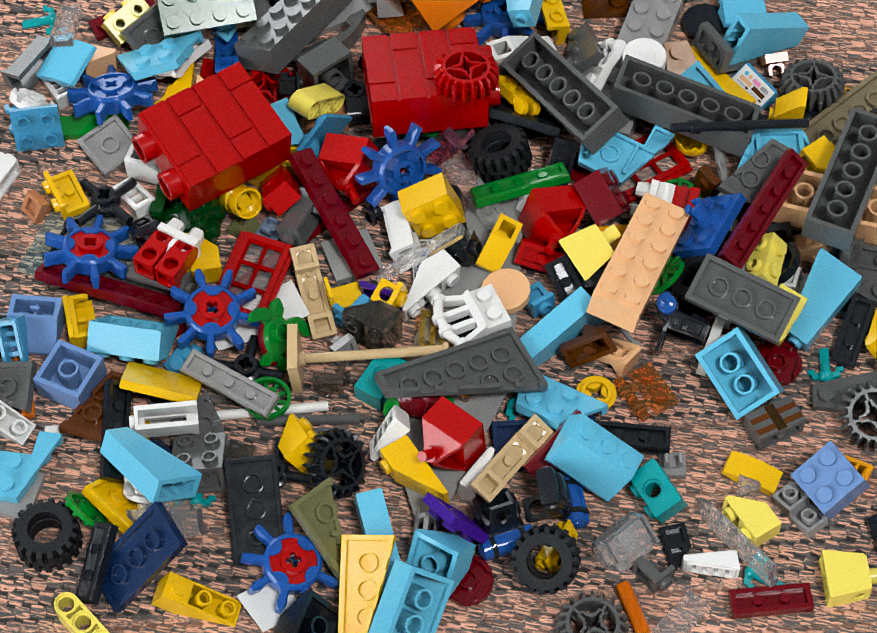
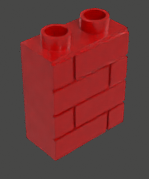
[361,27,500,137]
[131,62,292,212]

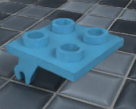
[4,104,65,152]
[296,113,352,159]

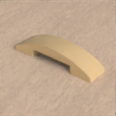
[290,243,338,341]
[470,414,554,504]

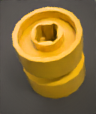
[219,184,263,219]

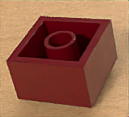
[573,167,631,227]

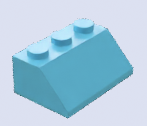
[87,315,179,364]
[695,327,785,420]
[544,413,644,502]
[368,559,455,633]

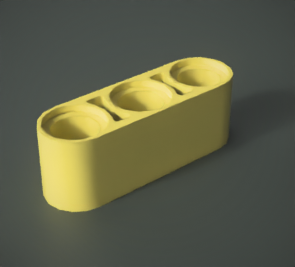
[288,83,345,120]
[54,592,110,633]

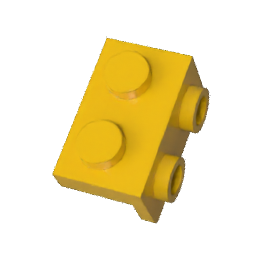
[541,0,570,45]
[41,169,90,220]

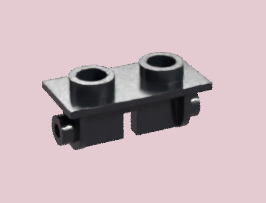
[278,70,303,120]

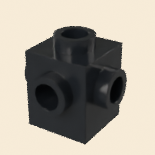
[440,229,482,265]

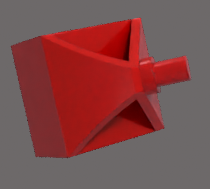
[318,133,380,205]
[518,185,586,255]
[417,396,486,471]

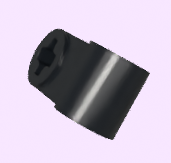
[344,80,371,127]

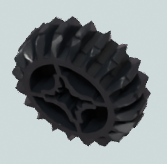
[302,428,370,499]

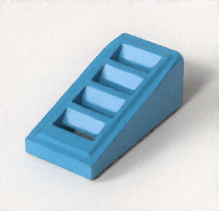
[0,315,29,362]

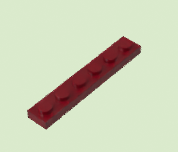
[288,148,380,280]
[717,148,808,269]
[35,262,183,318]

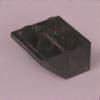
[342,300,403,349]

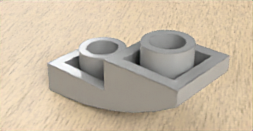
[772,481,828,539]

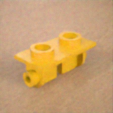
[535,519,578,574]

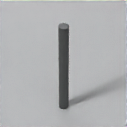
[257,414,360,426]

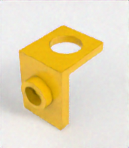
[323,277,362,313]
[370,278,409,313]

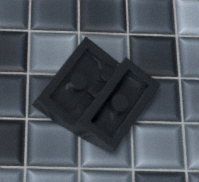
[544,254,604,302]

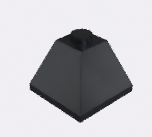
[273,589,339,633]

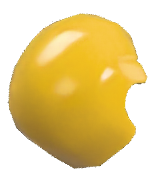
[674,133,710,157]

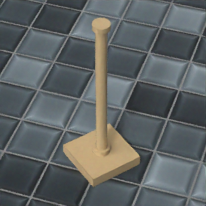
[287,324,449,393]

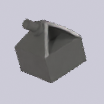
[291,36,355,93]

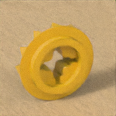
[576,376,617,414]

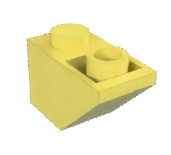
[722,495,782,549]

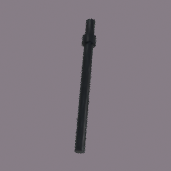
[670,118,809,135]

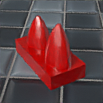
[513,237,567,274]

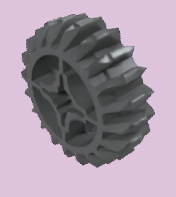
[780,57,845,112]
[837,380,877,451]
[555,590,629,633]

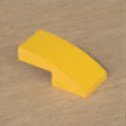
[721,450,783,496]

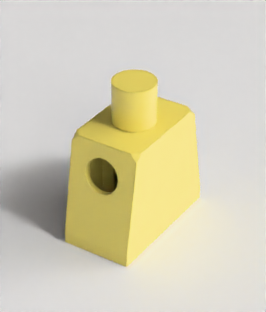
[558,224,621,281]
[819,550,877,608]

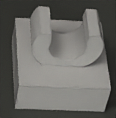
[329,333,359,369]
[658,452,687,480]

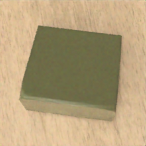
[225,216,261,238]

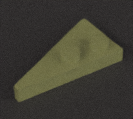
[288,477,342,581]

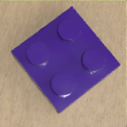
[422,492,490,545]

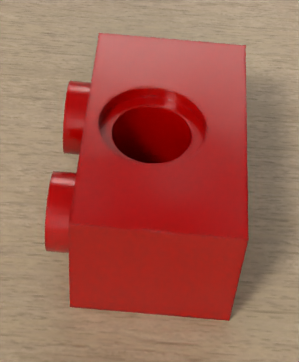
[260,164,302,216]

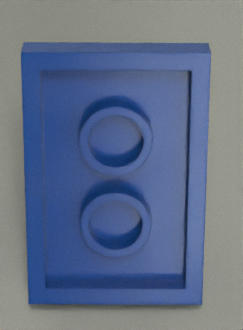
[673,193,747,258]

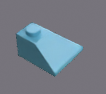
[406,529,476,597]

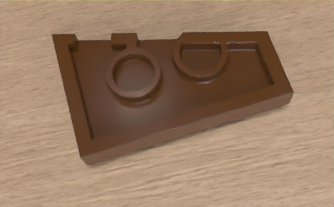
[58,371,123,442]

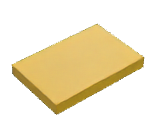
[119,361,202,402]

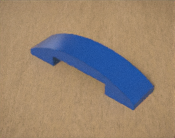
[214,29,240,74]

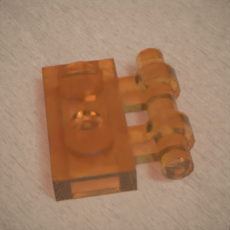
[366,0,426,34]
[614,362,678,422]

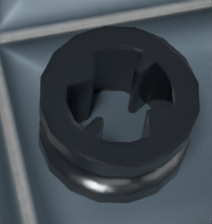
[362,203,384,226]

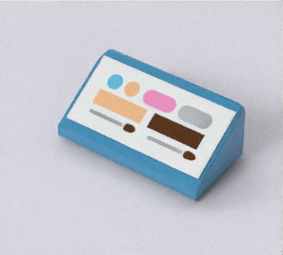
[731,63,778,111]

